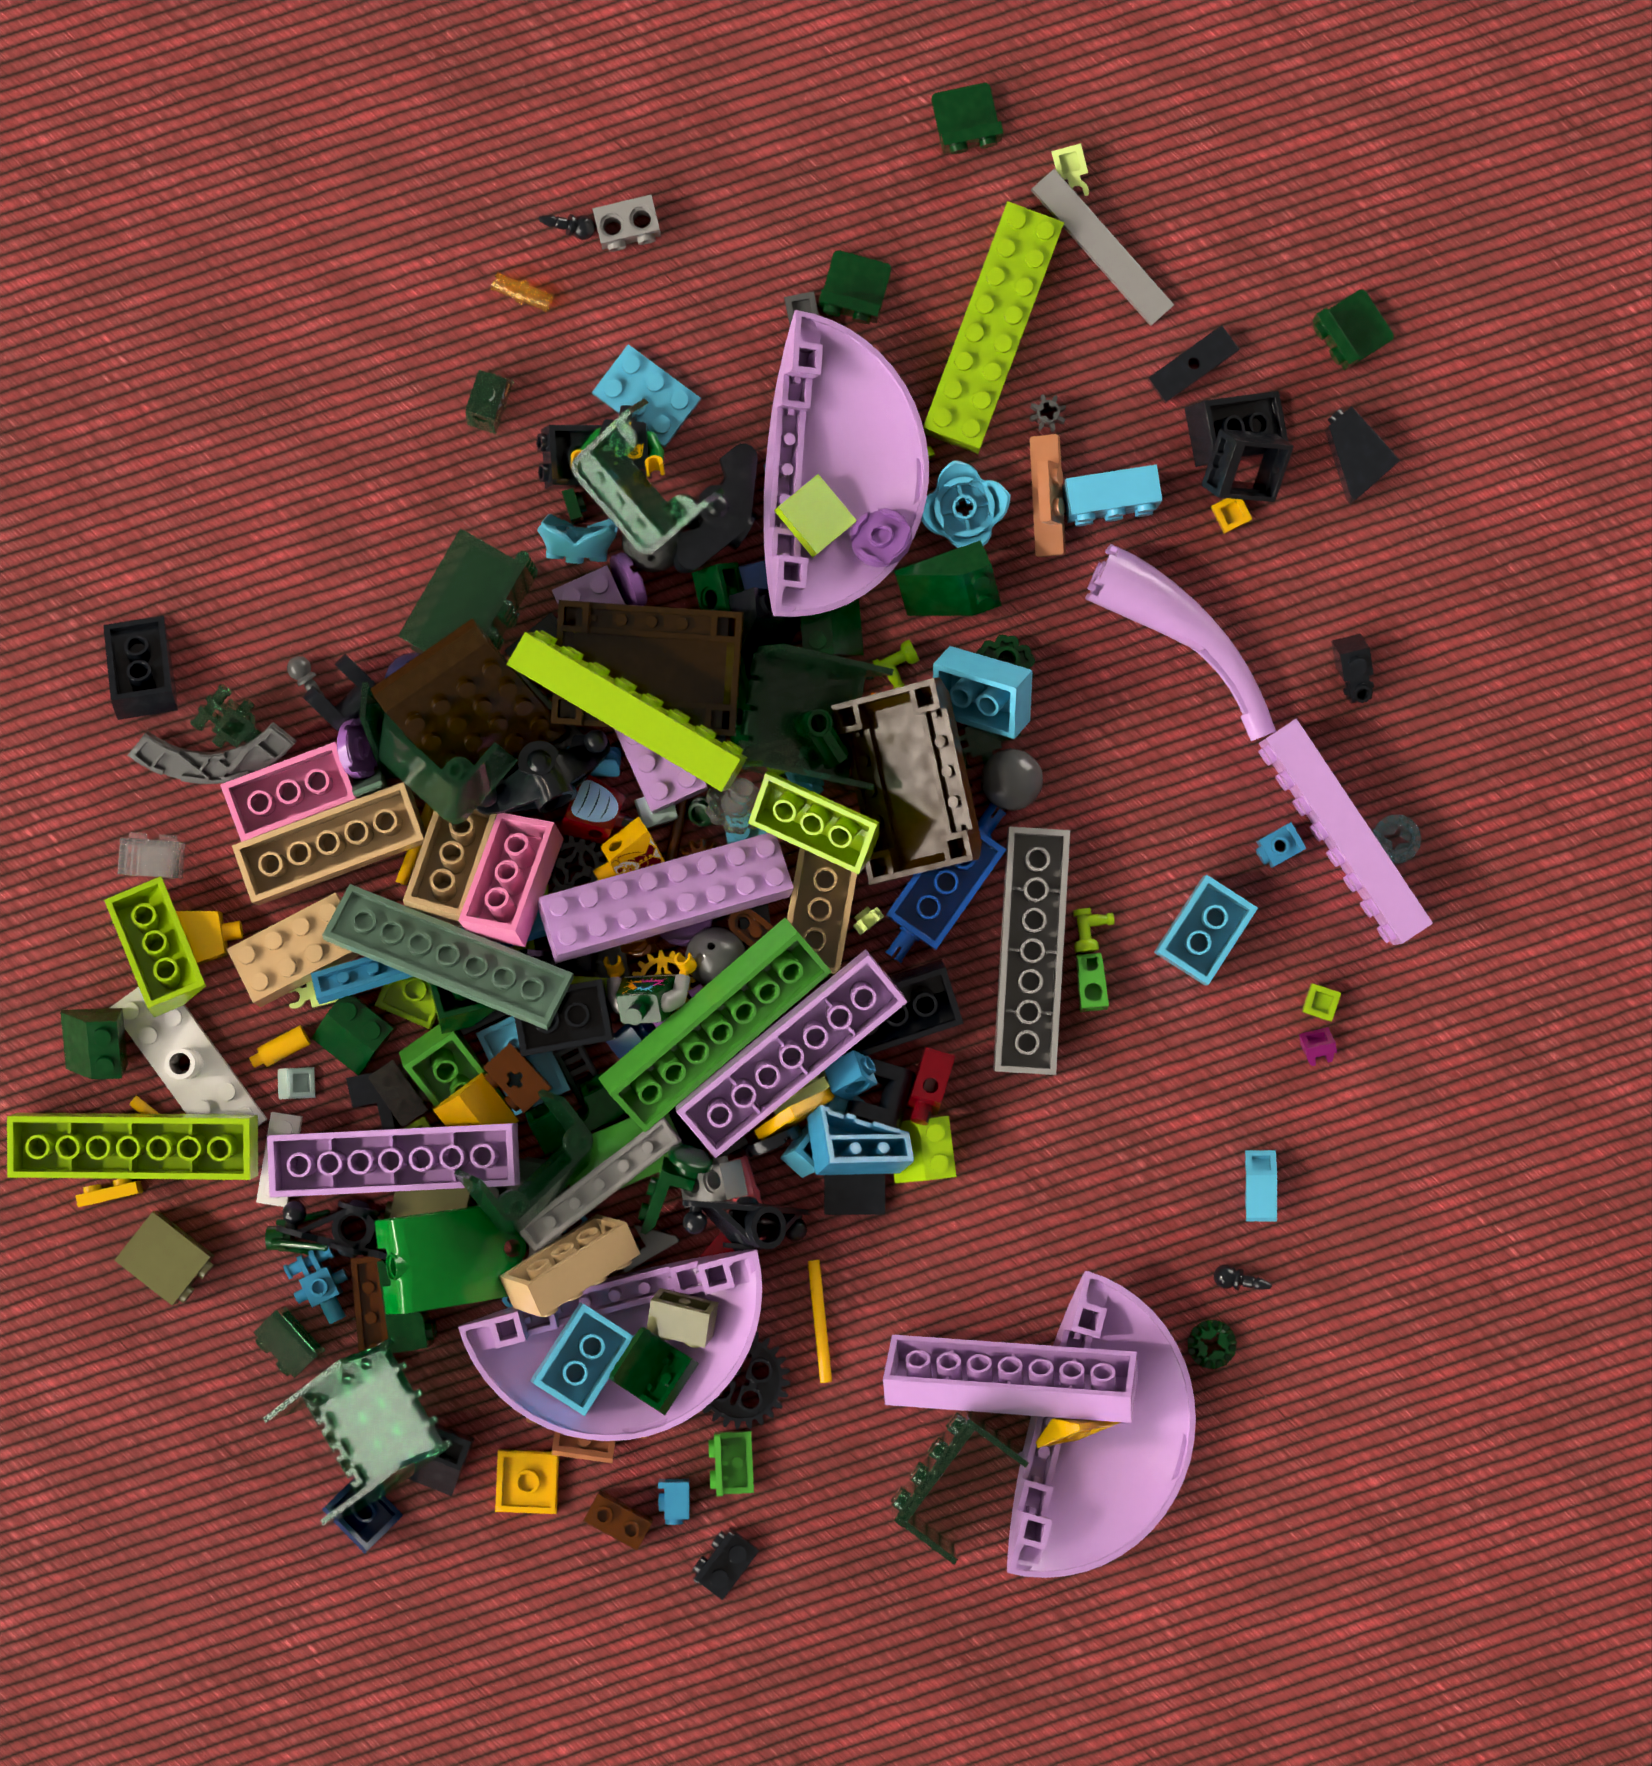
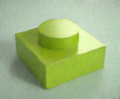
[1302,983,1341,1022]

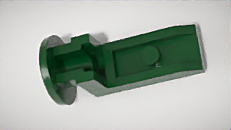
[637,1144,713,1235]

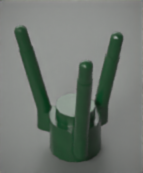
[265,1209,330,1255]

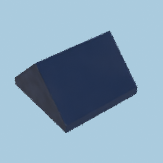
[322,1472,403,1554]

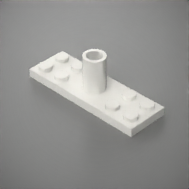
[110,987,267,1126]

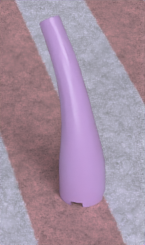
[1085,544,1276,741]

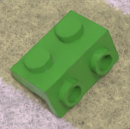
[709,1430,754,1496]

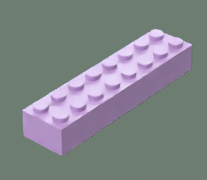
[552,565,708,814]
[1259,718,1433,945]
[538,833,794,964]
[675,949,907,1158]
[267,1123,520,1197]
[883,1335,1138,1423]

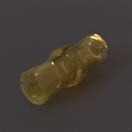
[491,272,554,313]

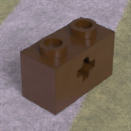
[483,1042,553,1113]
[583,1490,653,1550]

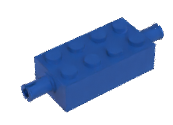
[885,803,1007,963]

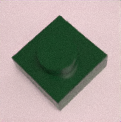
[562,488,587,524]

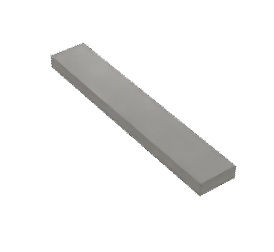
[1031,169,1174,326]
[517,1117,682,1253]

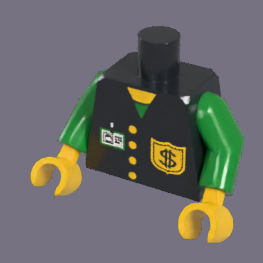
[571,405,665,479]

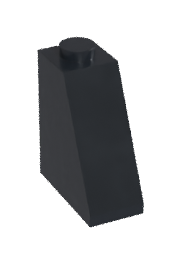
[1325,406,1400,505]

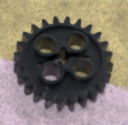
[702,1331,791,1430]

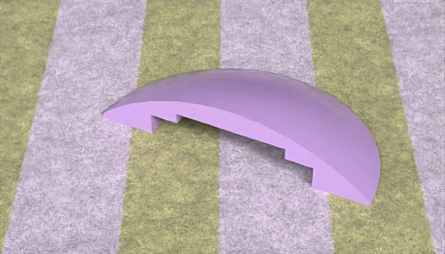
[764,310,929,617]
[458,1249,762,1441]
[1007,1271,1196,1578]

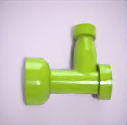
[873,639,920,689]
[1073,908,1114,953]

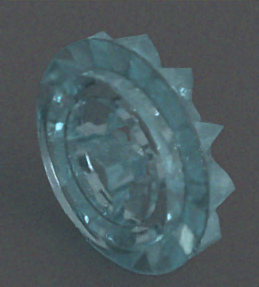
[1373,815,1421,863]

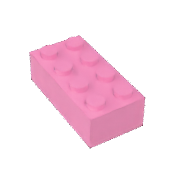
[220,742,358,842]
[459,813,564,947]

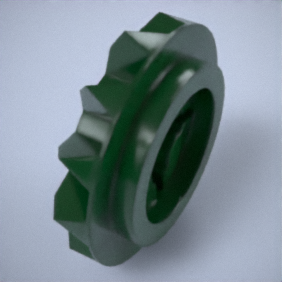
[1188,1320,1237,1369]

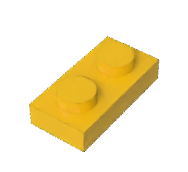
[75,1179,143,1207]

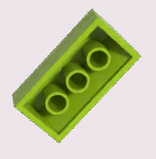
[748,771,880,875]
[104,876,206,1018]

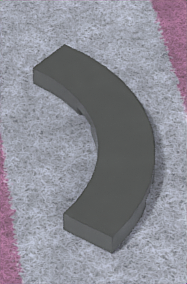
[127,722,297,784]

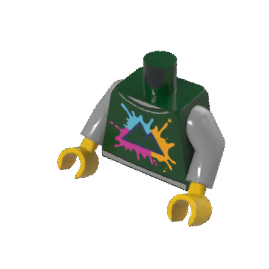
[603,952,697,1025]

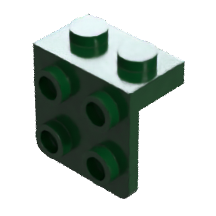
[931,83,1003,155]
[819,250,891,324]
[1312,289,1394,371]
[609,1327,699,1415]

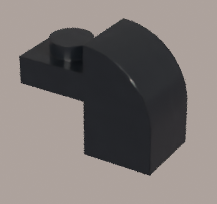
[346,1073,404,1130]

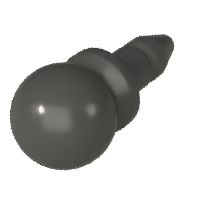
[287,656,325,697]

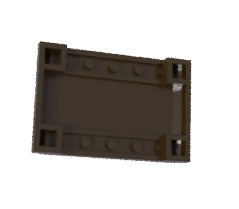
[551,600,744,736]
[371,618,570,798]
[831,678,982,885]

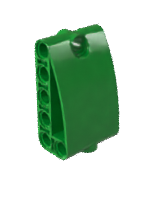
[374,1201,526,1314]

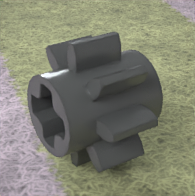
[1029,395,1066,433]

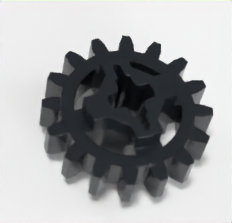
[548,835,606,893]

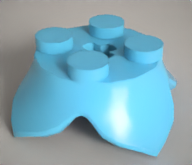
[921,460,1010,548]
[537,514,618,564]

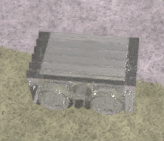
[117,832,185,879]

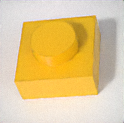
[1211,498,1252,534]

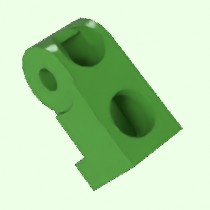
[1076,953,1109,1012]

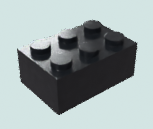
[514,979,615,1057]

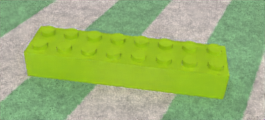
[923,201,1064,454]
[506,630,747,792]
[7,1113,258,1180]

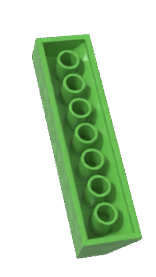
[598,918,832,1132]

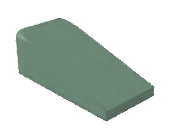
[352,769,389,798]

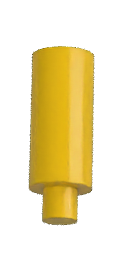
[249,1025,311,1068]

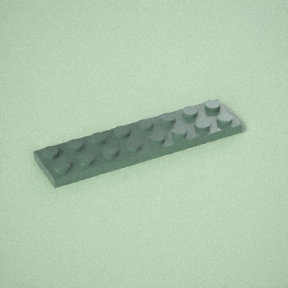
[322,884,574,1030]

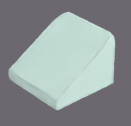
[634,797,678,828]
[278,1067,316,1099]

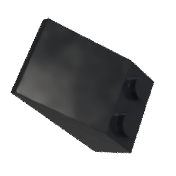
[1184,391,1288,467]
[103,615,178,720]

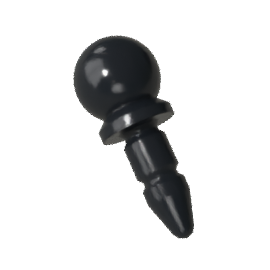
[538,214,595,240]
[1214,1264,1272,1290]

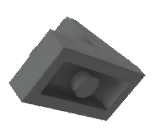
[623,1223,680,1272]

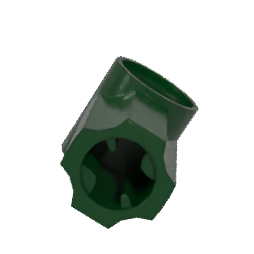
[795,709,850,769]

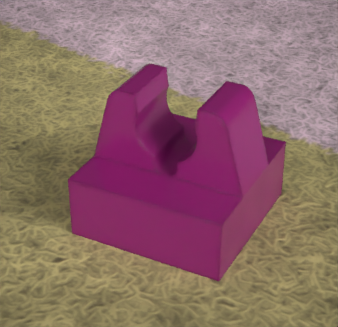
[1299,1027,1337,1066]

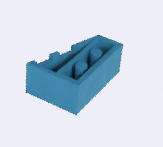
[807,1105,914,1175]

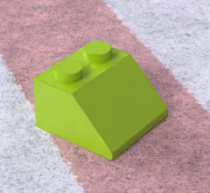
[894,1115,956,1183]

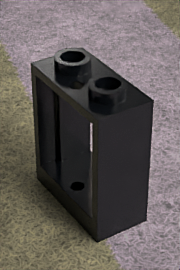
[1201,429,1294,502]

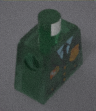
[465,370,514,434]

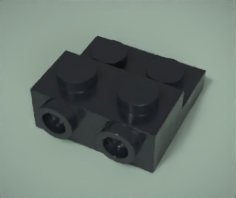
[536,425,610,489]

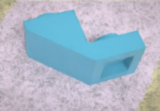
[1245,1150,1277,1222]

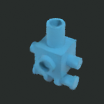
[283,1247,349,1325]

